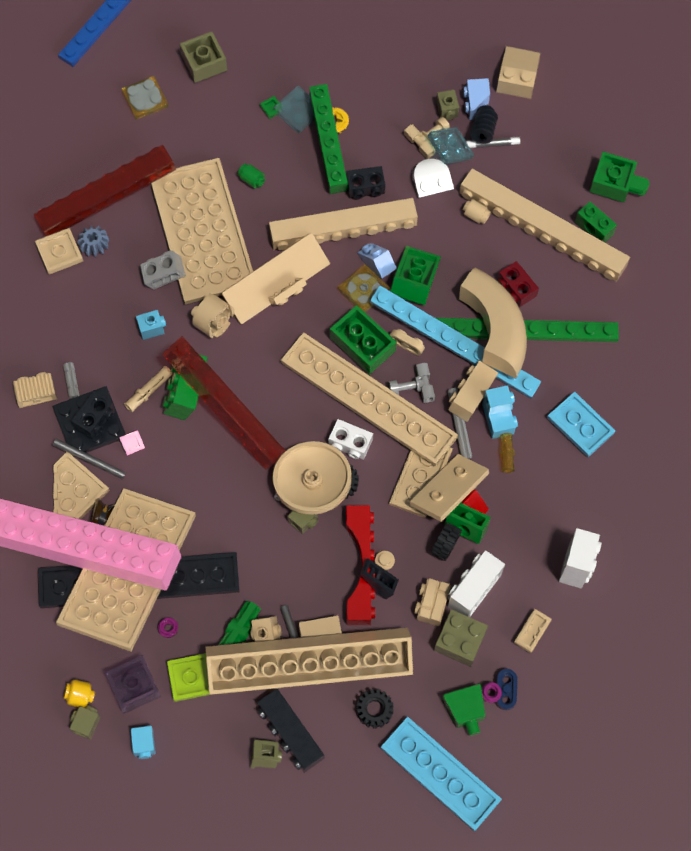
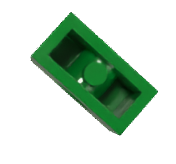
[575,202,617,242]
[444,503,491,544]

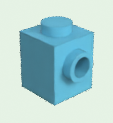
[136,310,166,340]

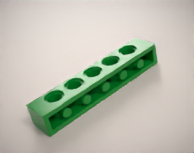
[309,84,348,194]

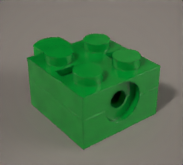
[590,151,649,202]

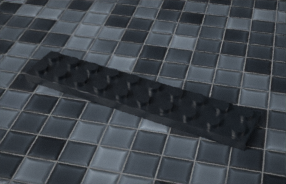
[38,552,240,609]

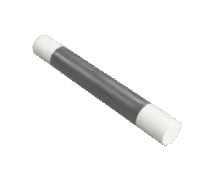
[466,137,520,148]

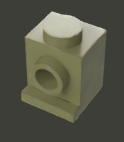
[251,740,282,768]

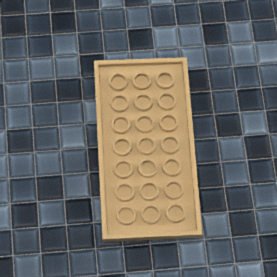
[149,158,253,305]
[56,488,196,652]

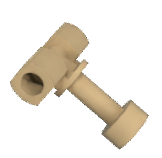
[404,117,450,159]

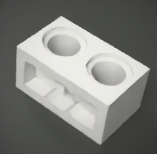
[329,419,373,460]

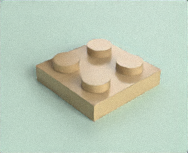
[35,228,83,274]

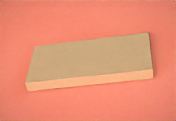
[389,448,453,518]

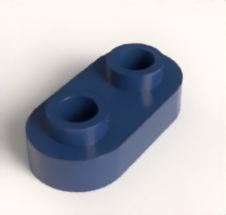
[496,669,518,711]

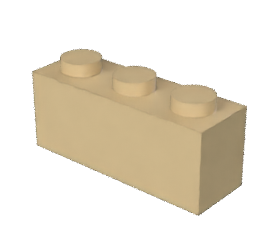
[448,360,499,422]

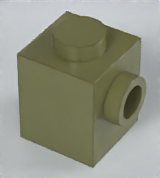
[436,90,459,120]
[288,511,318,535]
[69,706,101,740]

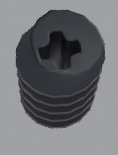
[470,105,498,144]

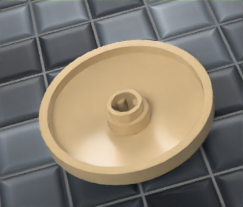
[273,441,352,515]

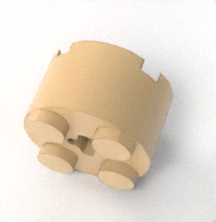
[191,293,234,338]

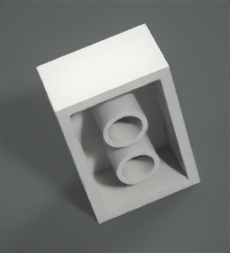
[559,528,602,589]
[448,550,505,617]

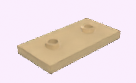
[410,454,489,522]

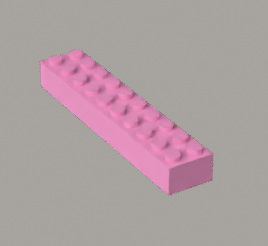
[0,499,181,591]

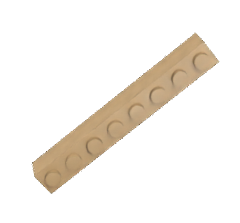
[269,198,418,250]

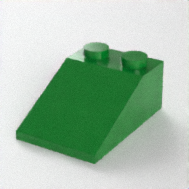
[390,246,441,305]

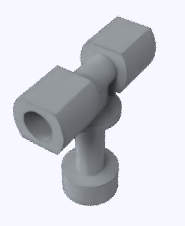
[389,363,435,403]

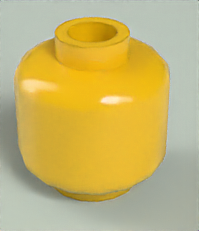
[63,680,95,708]

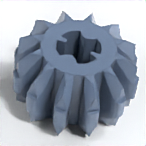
[78,225,110,257]

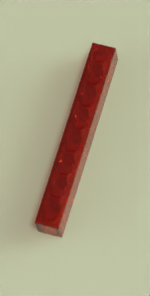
[34,145,176,237]
[162,336,286,469]

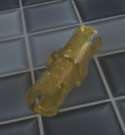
[500,433,515,473]

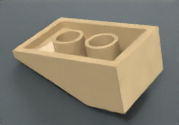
[496,46,540,99]

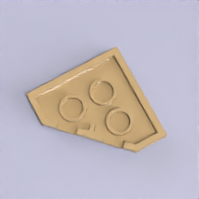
[53,452,110,520]

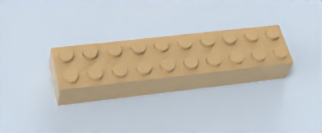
[206,628,413,694]

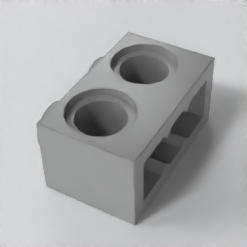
[140,251,186,290]

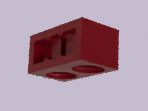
[497,261,539,308]

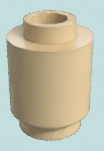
[463,199,491,224]

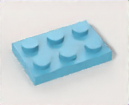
[547,392,616,457]

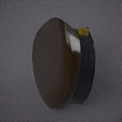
[91,498,115,526]

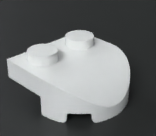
[412,159,454,198]

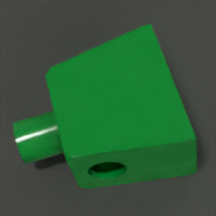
[442,684,485,736]

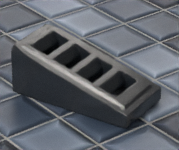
[360,558,399,599]

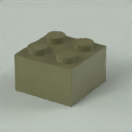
[180,32,227,83]
[434,609,488,667]

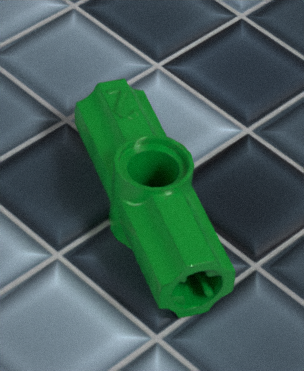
[218,601,262,646]

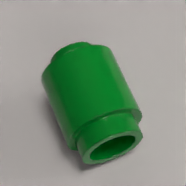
[238,163,265,189]

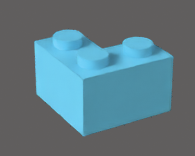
[482,385,518,439]

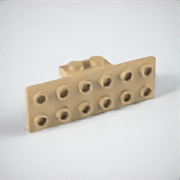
[222,233,330,324]

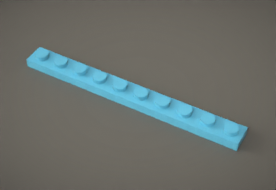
[370,286,542,399]

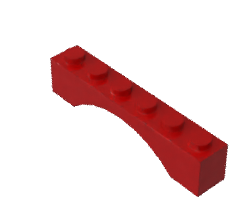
[346,505,375,625]

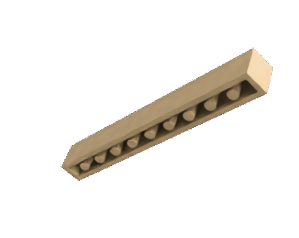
[460,169,630,282]

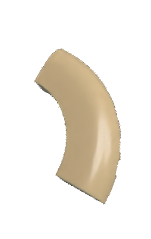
[459,268,527,378]

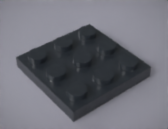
[53,386,126,457]

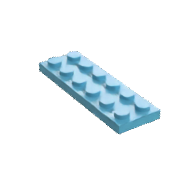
[380,717,502,832]

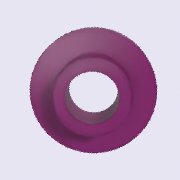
[158,617,178,638]
[482,682,502,703]

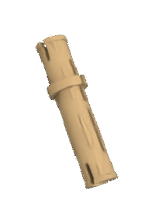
[124,366,173,412]

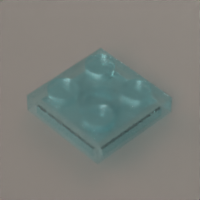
[273,85,314,134]
[427,127,474,164]

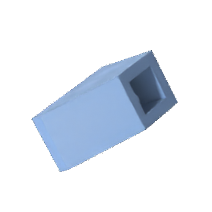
[463,79,490,120]
[357,243,397,278]

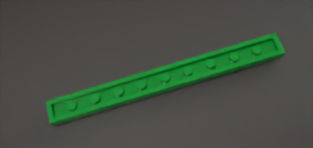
[436,318,619,342]

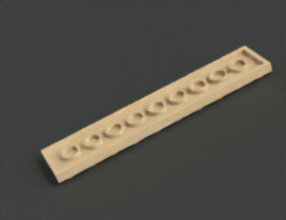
[281,332,458,466]

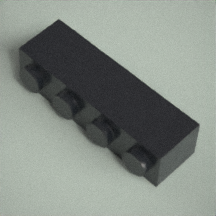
[257,688,325,773]

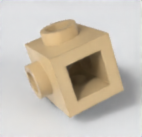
[251,616,282,642]

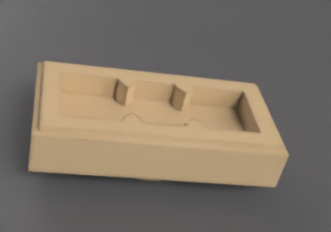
[514,609,552,653]

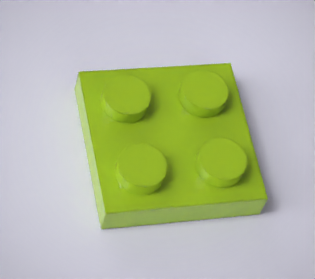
[167,653,211,702]

